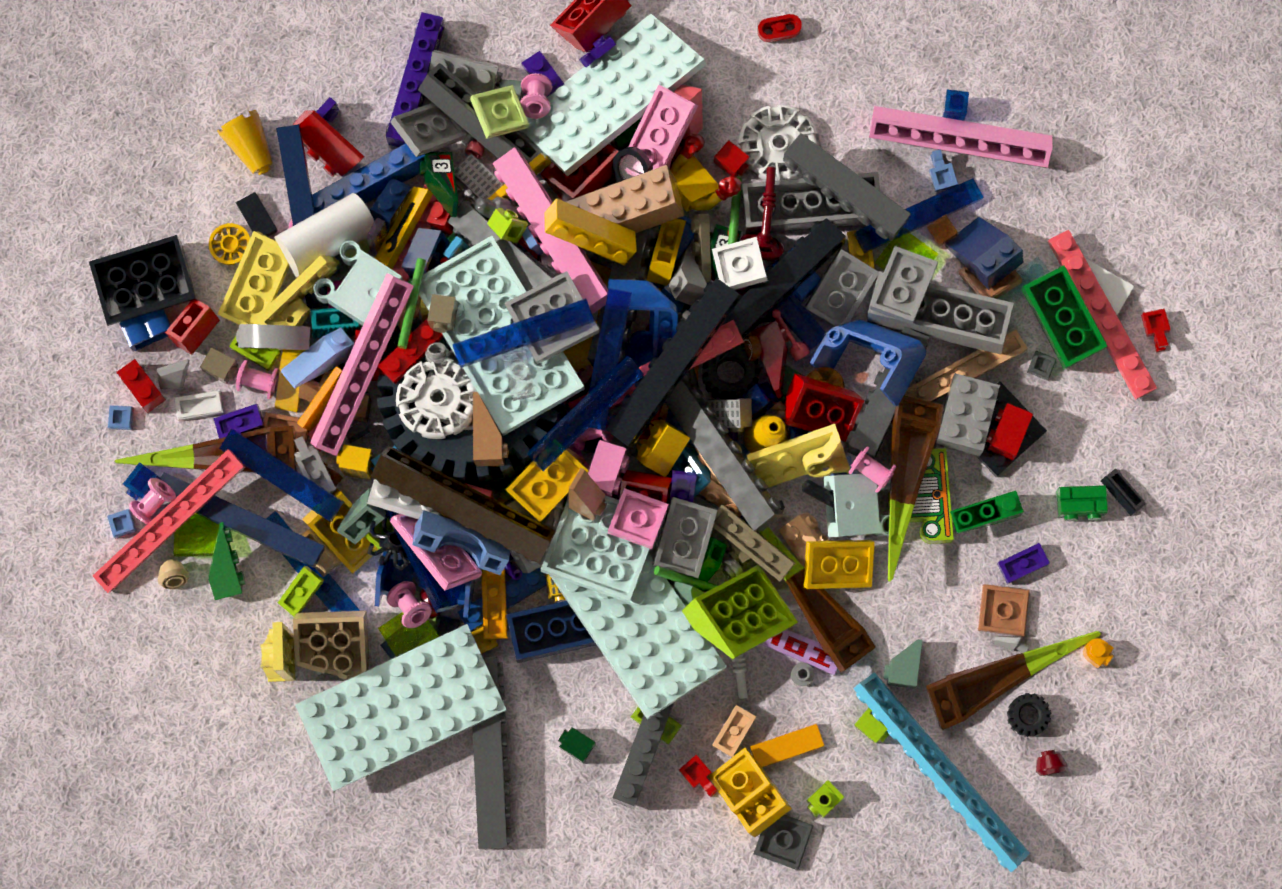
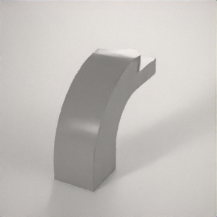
[236,324,310,350]

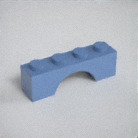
[412,510,510,575]

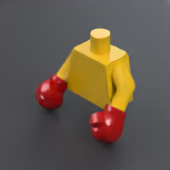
[670,134,742,211]

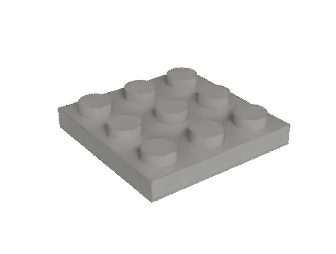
[505,271,600,365]

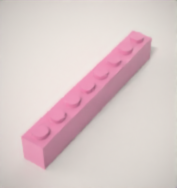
[869,106,1053,168]
[493,147,608,315]
[310,273,414,456]

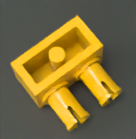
[636,419,690,477]

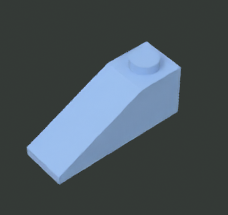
[281,328,354,389]

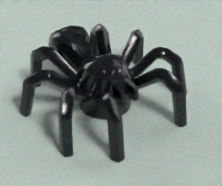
[367,514,420,571]

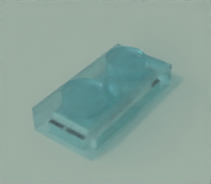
[1007,257,1050,301]

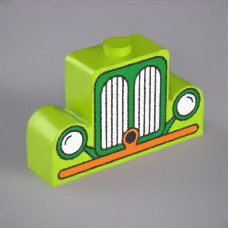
[888,448,954,544]

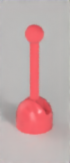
[465,139,484,159]
[772,309,810,361]

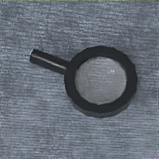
[600,147,653,189]

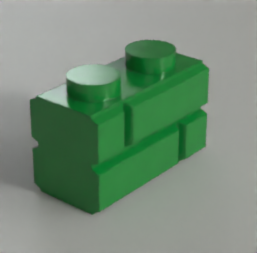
[1056,485,1108,521]

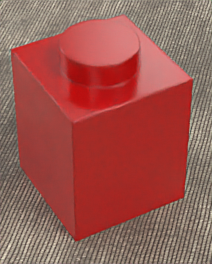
[714,140,749,177]
[426,201,457,236]

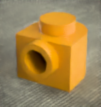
[1083,638,1114,668]

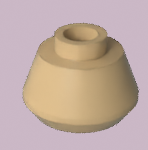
[158,559,190,590]

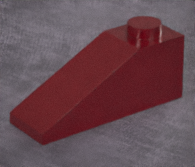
[751,321,789,398]

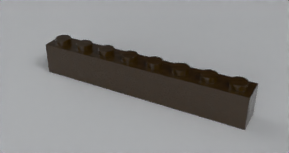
[371,445,556,564]

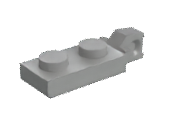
[294,437,337,501]

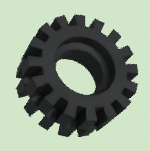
[1007,693,1052,737]

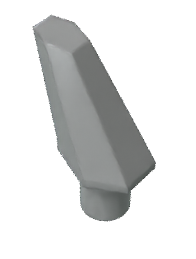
[990,636,1029,653]

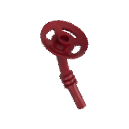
[740,167,785,260]

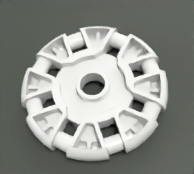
[738,105,820,181]
[396,358,477,439]

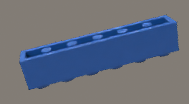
[312,144,425,214]

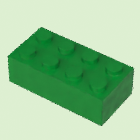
[1021,265,1107,370]

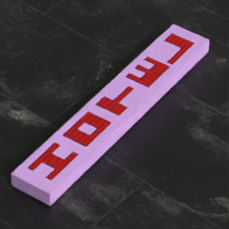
[760,630,837,676]

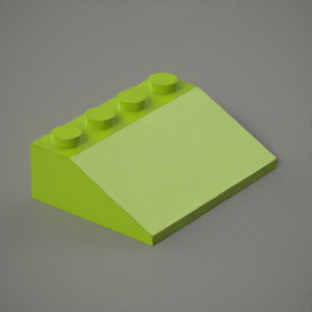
[682,565,798,659]

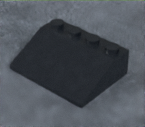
[89,235,196,326]

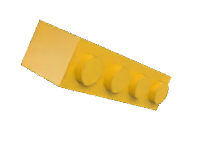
[544,198,636,265]

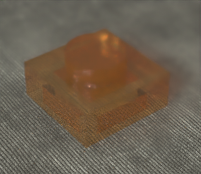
[927,214,958,247]

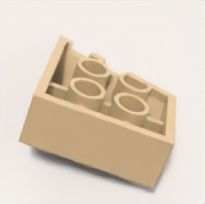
[293,611,369,680]

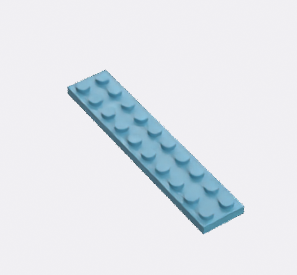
[853,672,1030,872]

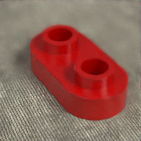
[757,14,802,42]

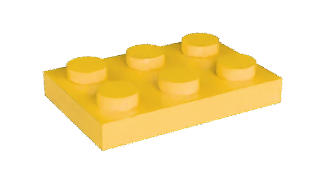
[506,439,588,522]
[804,540,875,589]

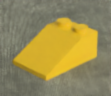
[302,488,379,574]

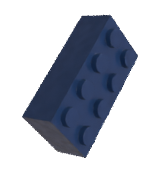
[506,601,596,663]

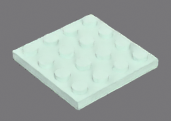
[541,495,650,603]

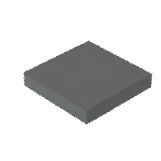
[753,815,814,871]

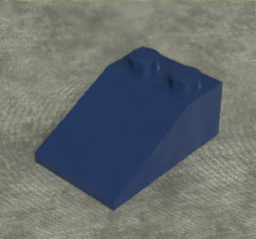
[944,217,1024,290]

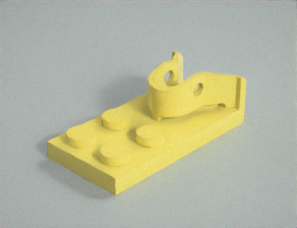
[217,231,290,325]
[256,255,340,326]
[747,424,850,488]
[260,622,296,682]

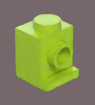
[487,208,528,243]
[854,708,889,744]
[806,780,844,818]

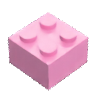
[588,440,630,498]

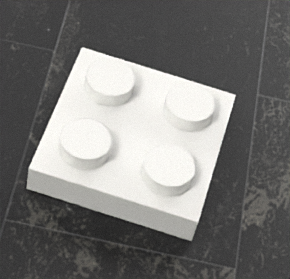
[712,237,768,290]

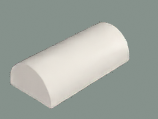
[275,193,376,277]

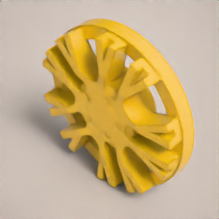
[208,223,250,265]

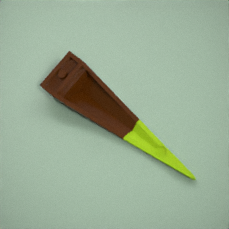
[888,395,943,582]
[114,426,296,474]
[759,527,876,672]
[926,631,1101,730]

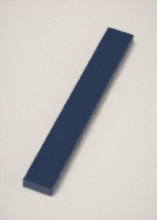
[276,124,328,309]
[160,472,325,568]

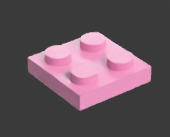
[608,488,669,549]

